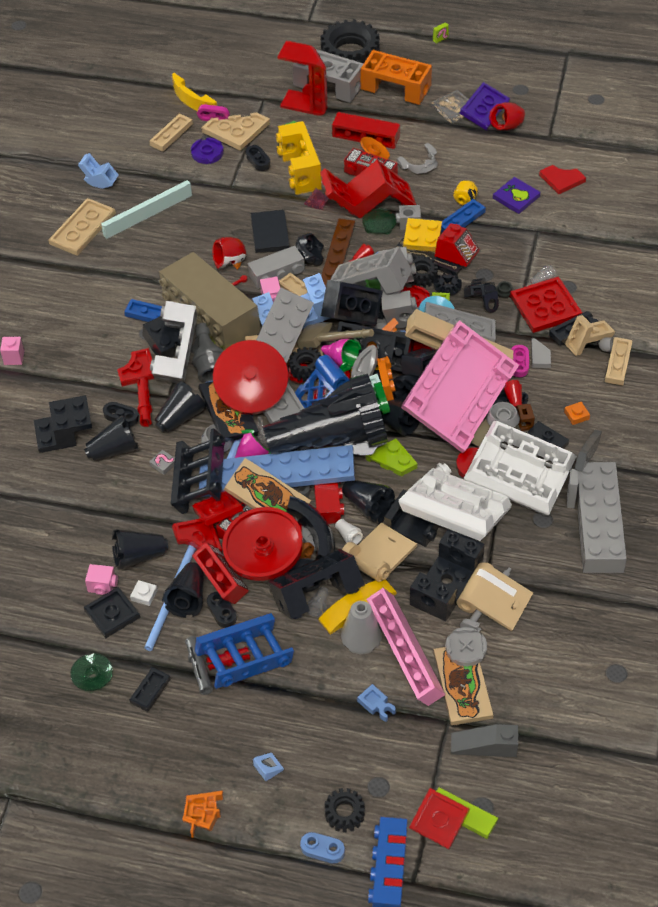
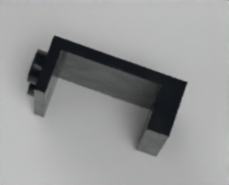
[384,489,443,547]

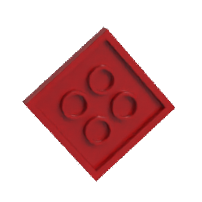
[510,276,582,333]

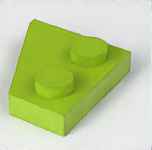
[365,439,418,477]

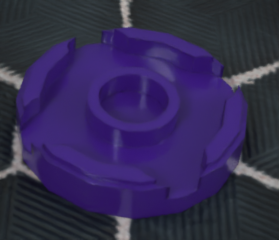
[191,138,224,164]

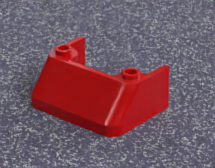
[277,41,328,116]

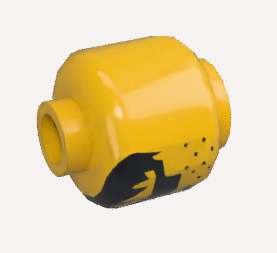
[453,180,478,205]

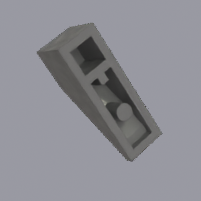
[451,724,518,757]

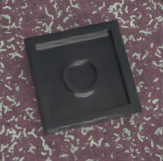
[84,587,140,639]

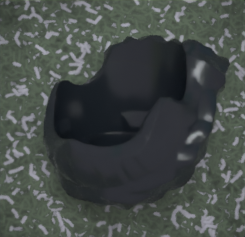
[296,232,324,266]

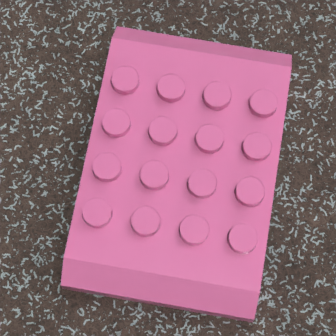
[401,320,519,453]

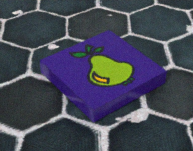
[493,177,541,214]

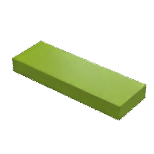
[437,788,498,839]

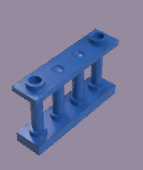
[195,613,294,689]

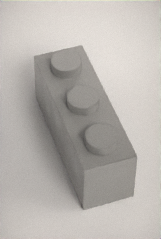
[248,246,305,289]

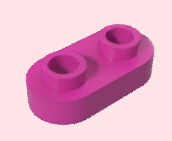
[197,104,230,121]
[511,345,529,377]

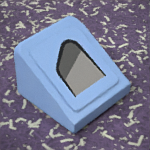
[253,753,284,781]

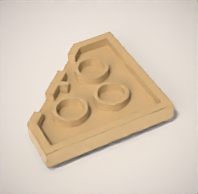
[202,113,270,151]

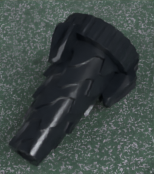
[263,373,388,455]

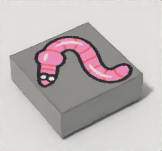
[149,450,175,475]

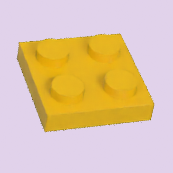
[403,218,442,252]

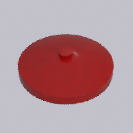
[213,340,288,415]
[222,507,303,581]

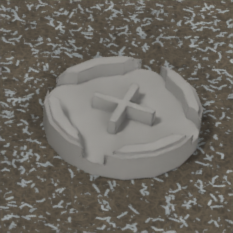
[445,627,487,667]

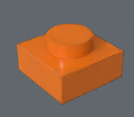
[564,402,590,425]

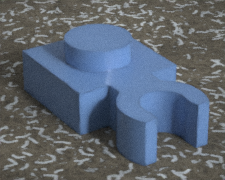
[357,684,396,722]

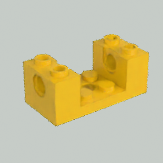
[276,121,322,195]

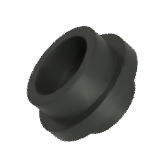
[496,281,514,298]

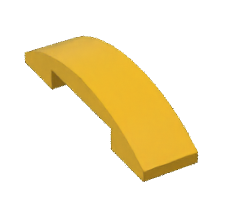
[172,73,217,111]
[318,579,397,635]

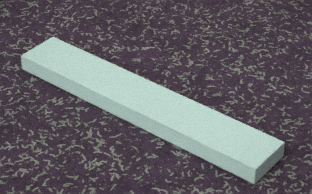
[101,180,192,239]

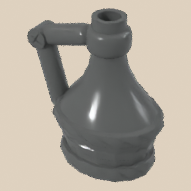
[191,323,224,382]

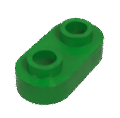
[373,382,390,414]

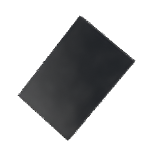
[251,210,290,253]

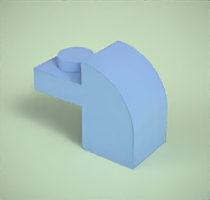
[78,153,118,188]

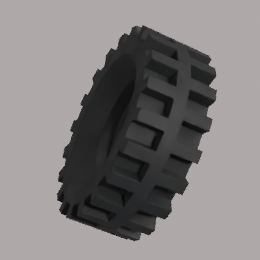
[320,19,380,64]

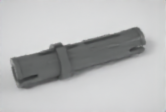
[185,636,213,695]

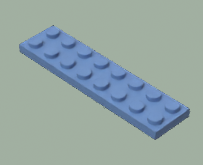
[199,445,355,497]

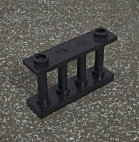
[171,428,225,514]

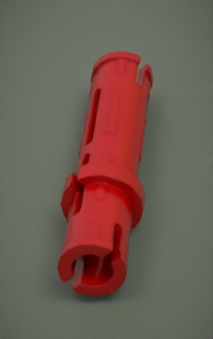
[137,378,152,427]

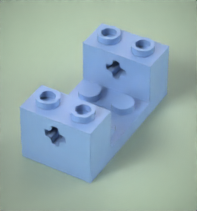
[252,273,330,329]

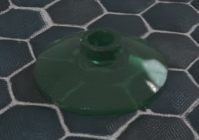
[70,653,113,691]

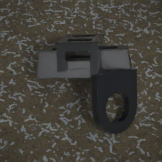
[464,278,499,313]

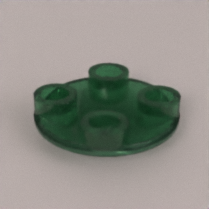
[362,209,396,235]

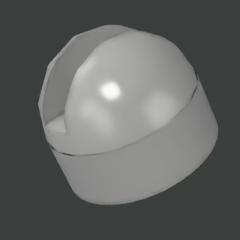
[599,337,613,352]

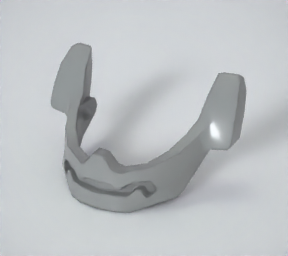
[397,143,438,174]

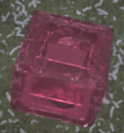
[304,188,329,210]

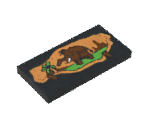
[198,381,259,442]

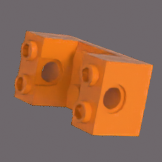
[360,50,432,105]

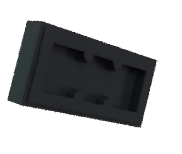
[527,421,569,449]
[129,667,171,712]

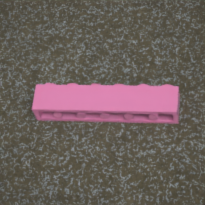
[367,588,446,706]

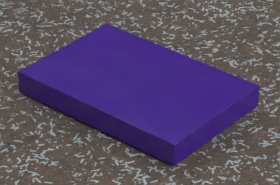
[459,82,510,130]

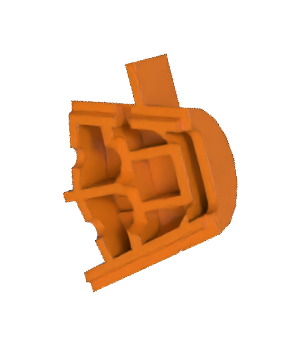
[182,791,223,838]

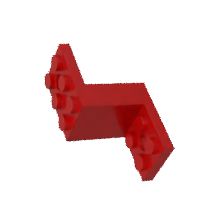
[320,160,416,219]

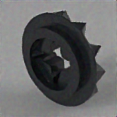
[434,273,462,295]

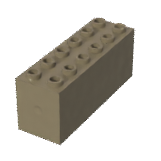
[159,252,261,350]

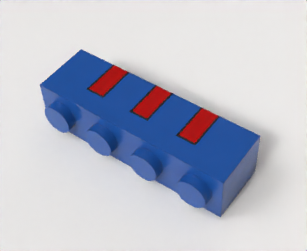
[368,817,407,907]

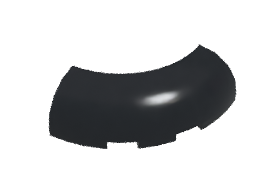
[286,495,336,560]

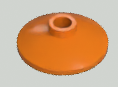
[360,137,390,159]

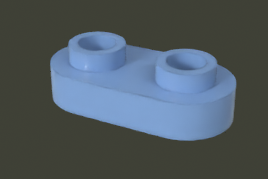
[301,832,345,863]

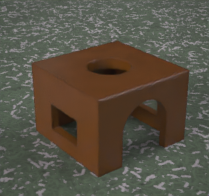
[517,404,535,431]

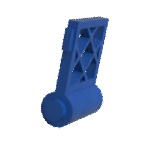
[295,355,349,408]

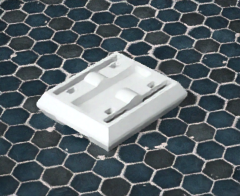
[464,421,577,516]
[399,468,512,541]

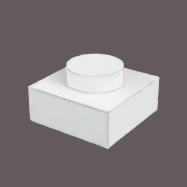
[130,580,158,606]

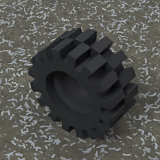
[408,256,438,288]
[289,347,321,381]
[325,788,365,833]

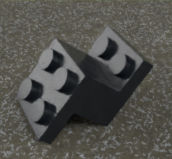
[34,395,92,453]

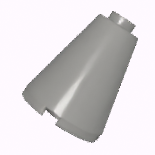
[341,601,382,654]

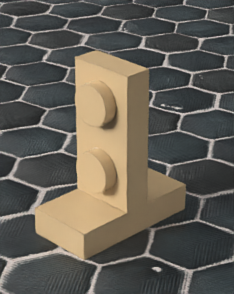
[565,315,615,356]

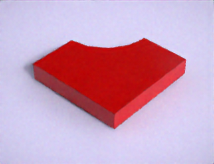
[539,165,586,194]
[117,348,155,387]
[172,519,222,553]

